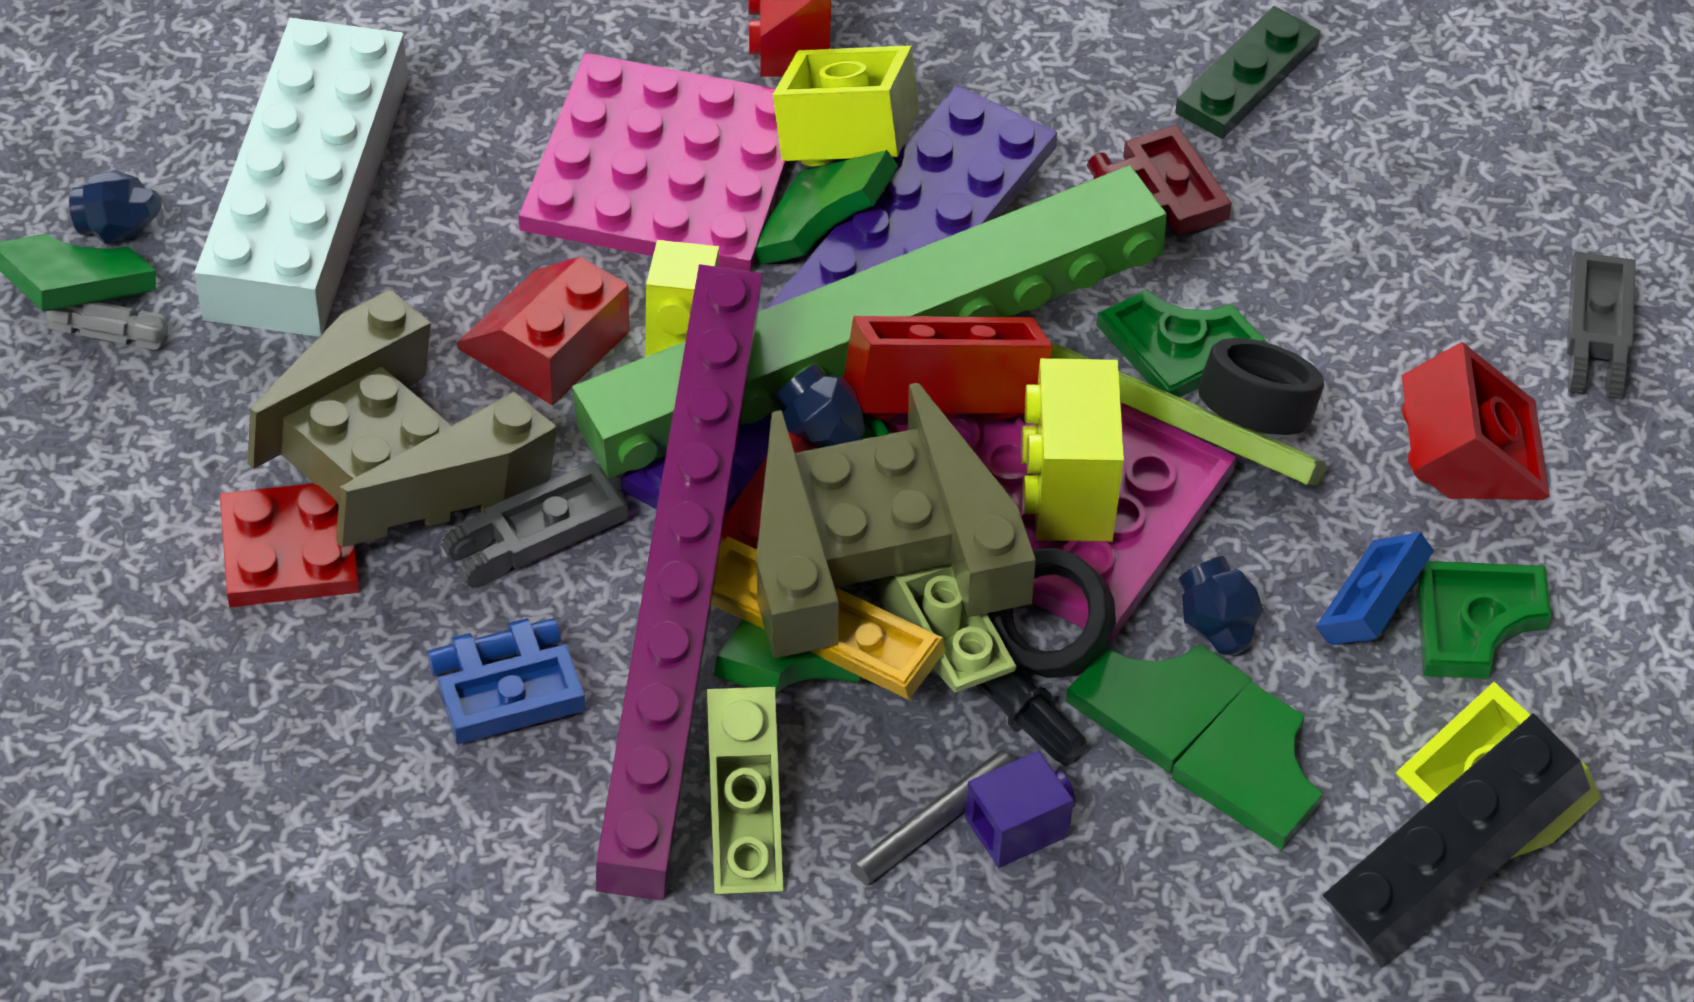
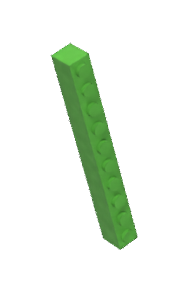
[572,165,1167,479]

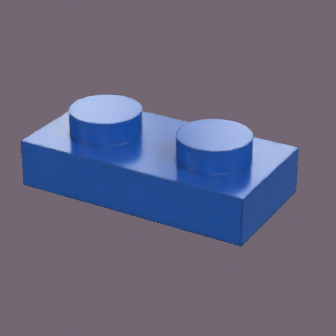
[1315,532,1434,645]

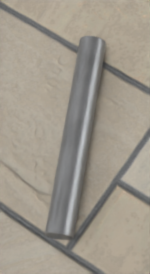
[850,750,1014,886]

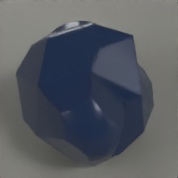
[69,170,162,244]
[776,364,865,449]
[1178,556,1263,655]

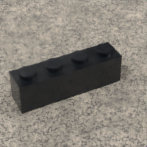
[1322,713,1591,968]

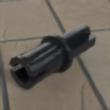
[975,668,1086,765]

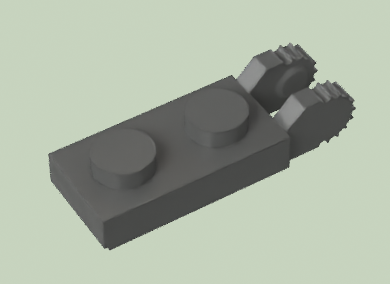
[1566,251,1636,399]
[441,461,628,588]

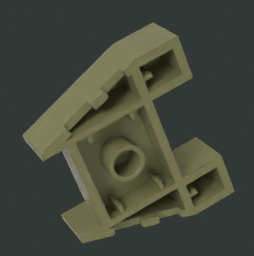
[247,289,557,547]
[756,383,1036,659]

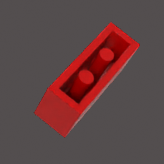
[844,316,1052,419]

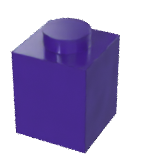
[965,750,1076,868]

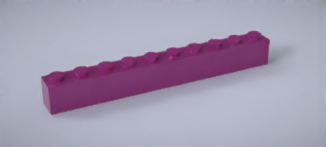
[595,264,763,900]

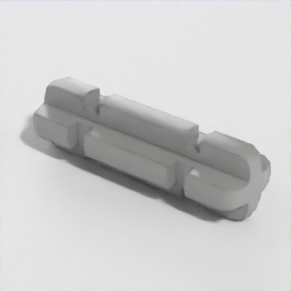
[45,302,168,350]

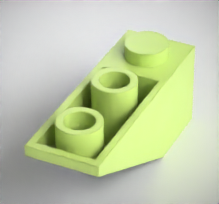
[869,564,1016,693]
[706,687,783,895]

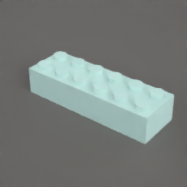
[194,18,408,337]

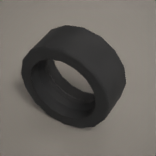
[1198,338,1324,435]
[987,548,1116,678]

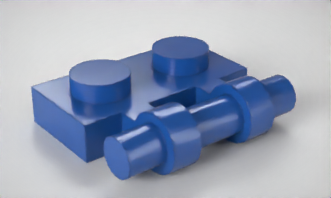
[427,618,586,745]

